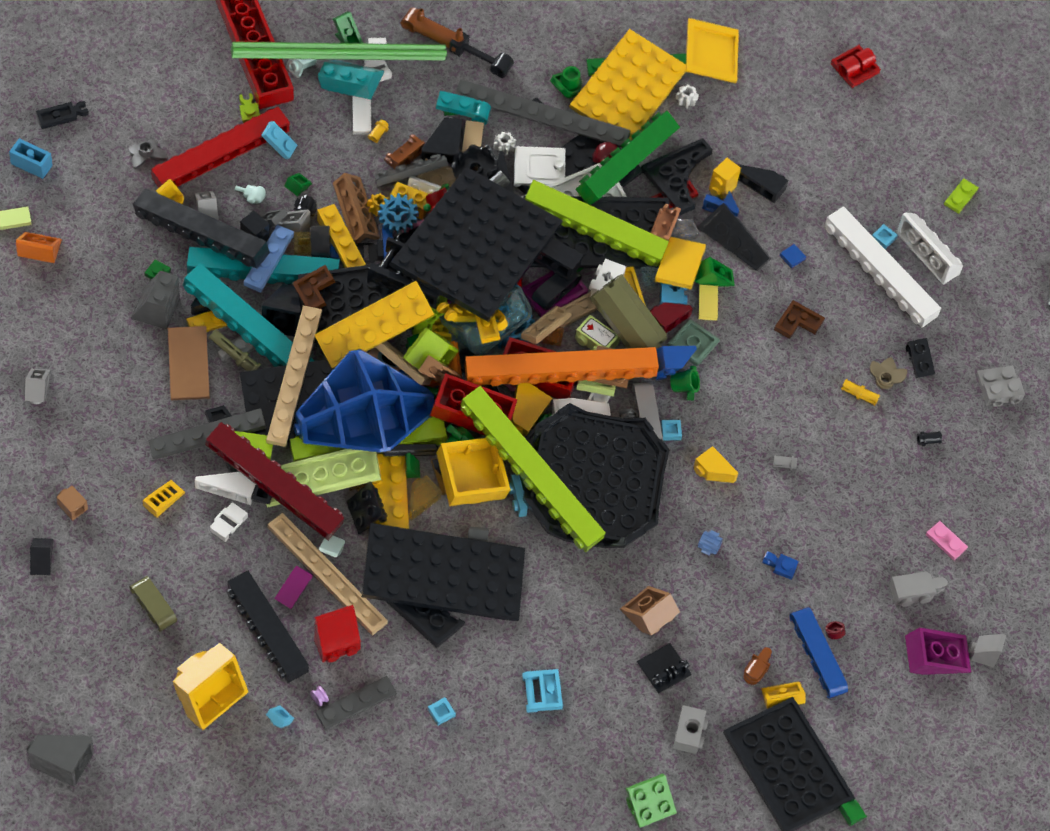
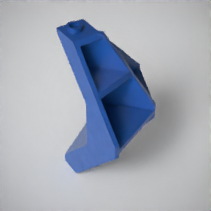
[293,349,434,452]

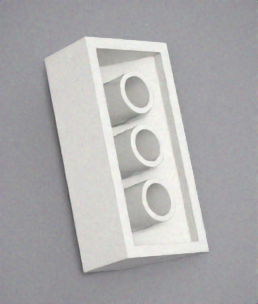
[897,212,963,285]

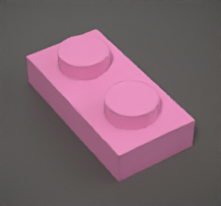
[926,521,968,560]

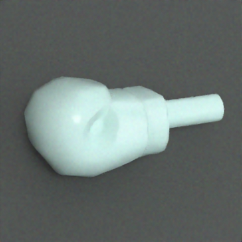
[235,185,266,204]

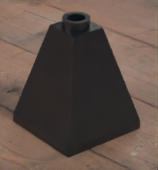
[262,284,301,337]

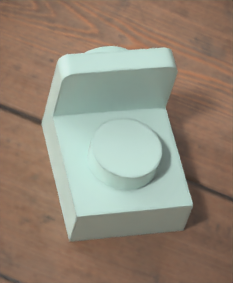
[286,59,317,78]

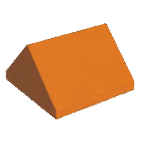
[16,232,62,263]

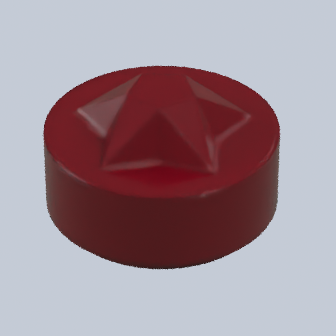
[825,621,846,639]

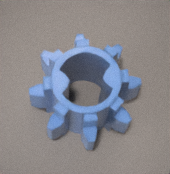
[698,530,723,556]

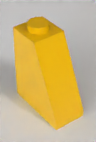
[511,383,553,437]

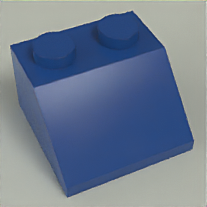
[655,346,697,380]

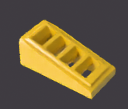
[143,480,185,518]

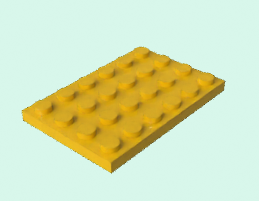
[569,29,686,140]

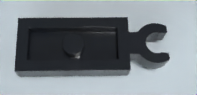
[36,101,89,129]

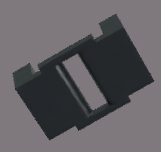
[354,240,383,262]

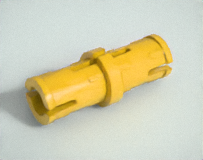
[841,379,880,406]

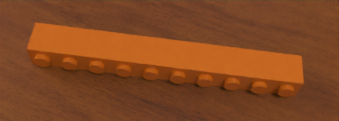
[465,347,659,386]

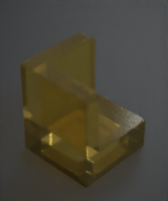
[293,232,312,257]

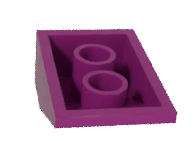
[905,627,971,675]

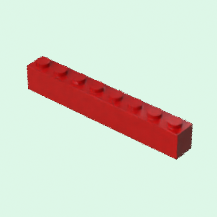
[151,106,290,188]

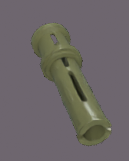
[209,329,262,371]

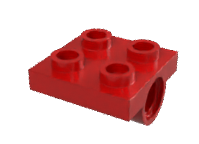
[830,45,881,88]

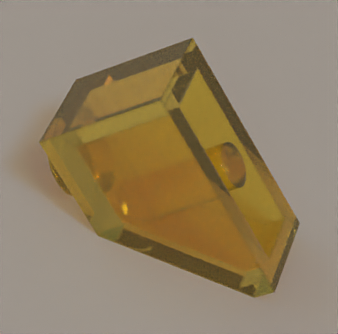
[409,475,442,521]

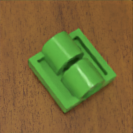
[626,774,677,828]

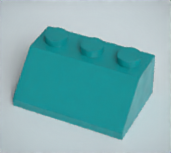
[318,60,384,100]

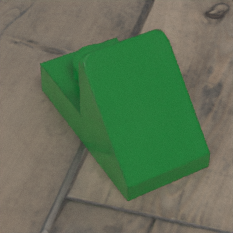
[333,11,363,43]

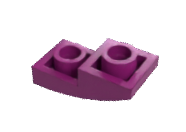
[274,565,313,609]

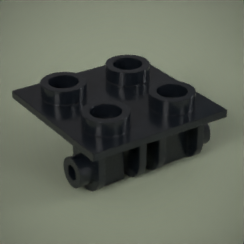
[346,481,388,535]
[637,643,692,694]

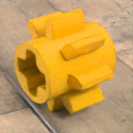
[366,193,388,217]

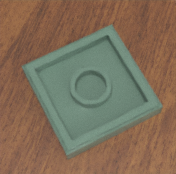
[667,319,720,367]

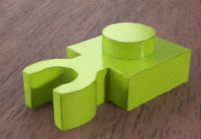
[239,93,260,123]

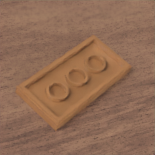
[168,326,210,400]

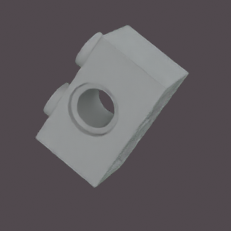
[673,705,708,754]

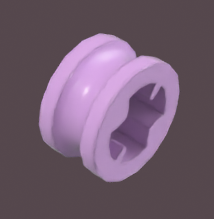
[310,686,329,707]

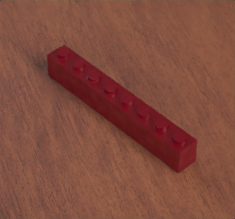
[205,422,344,541]

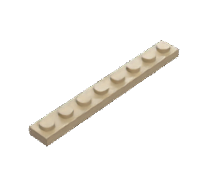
[266,306,322,447]
[268,513,388,636]

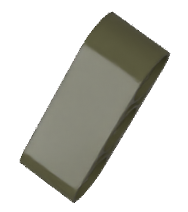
[129,576,177,632]

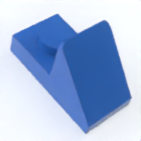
[702,191,739,218]

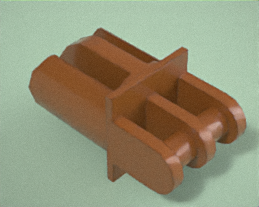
[743,647,772,685]

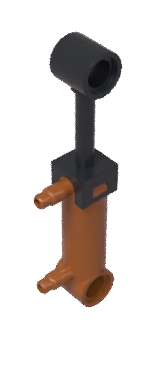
[400,8,514,78]

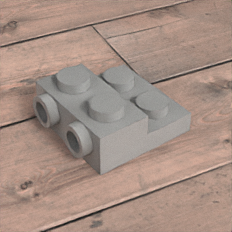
[976,366,1025,407]

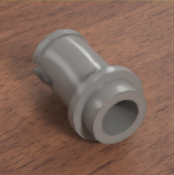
[773,455,797,471]

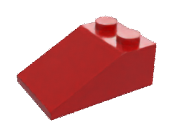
[314,605,361,663]

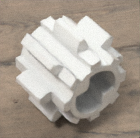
[676,85,699,108]
[493,132,516,155]

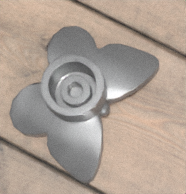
[129,139,167,169]

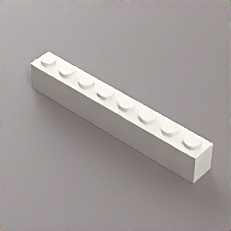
[825,206,941,328]

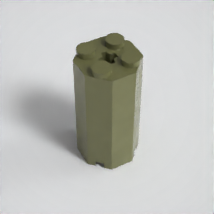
[590,274,668,349]

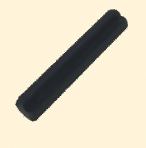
[382,444,438,457]

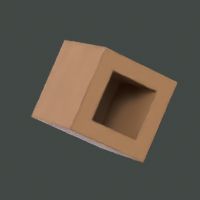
[57,486,88,521]

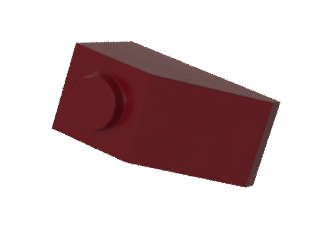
[650,302,693,333]

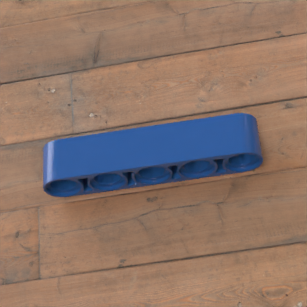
[789,607,848,699]

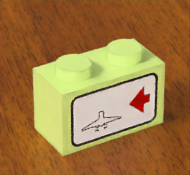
[575,315,619,350]

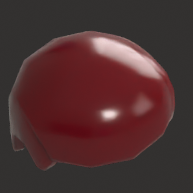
[593,142,618,163]

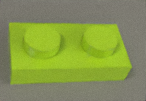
[944,178,979,214]

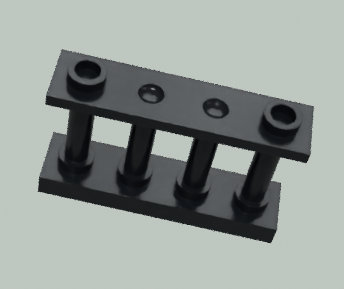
[367,237,440,309]

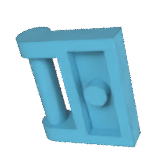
[522,669,563,713]

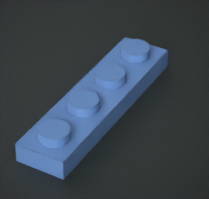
[244,225,294,293]

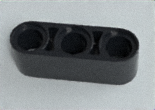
[531,271,582,311]

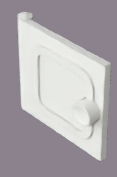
[514,146,565,187]

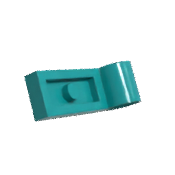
[436,91,491,125]

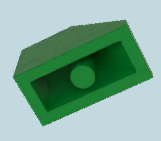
[695,257,735,287]

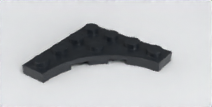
[641,138,713,216]

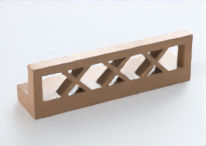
[333,173,380,244]

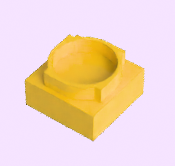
[436,438,510,506]
[173,643,249,730]

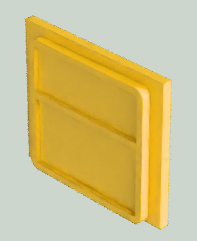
[686,18,739,83]

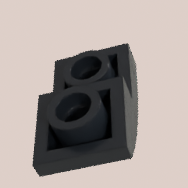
[311,226,331,258]

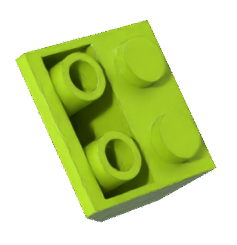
[403,327,459,369]

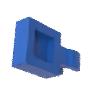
[762,552,799,580]

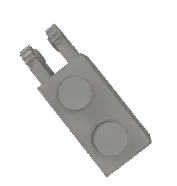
[889,571,948,607]

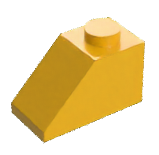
[694,446,738,483]

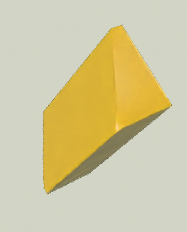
[761,682,805,709]

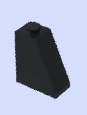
[421,117,463,164]

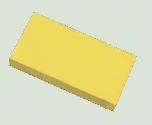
[698,285,718,321]

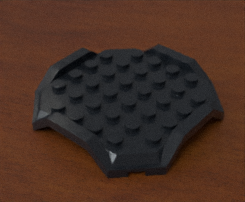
[523,403,670,548]

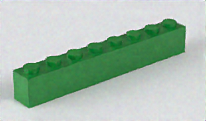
[575,111,680,205]

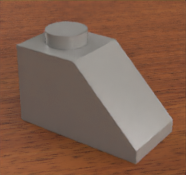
[195,191,219,220]
[25,368,51,404]
[969,634,1006,668]

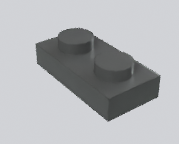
[262,208,288,228]

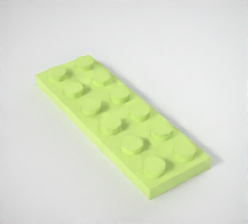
[266,449,381,507]

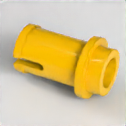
[368,119,389,143]

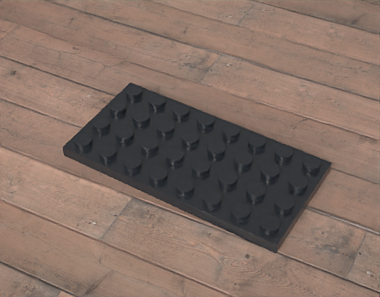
[523,195,672,269]
[361,523,525,621]

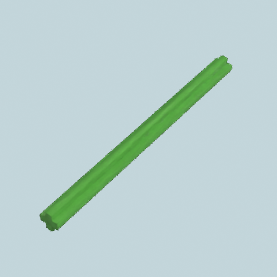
[231,42,447,61]

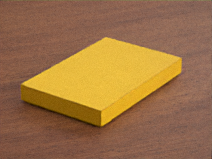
[655,237,706,289]

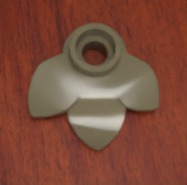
[870,357,907,389]

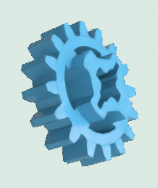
[378,193,419,234]

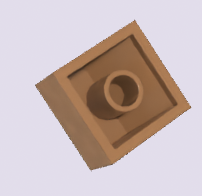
[620,586,680,635]

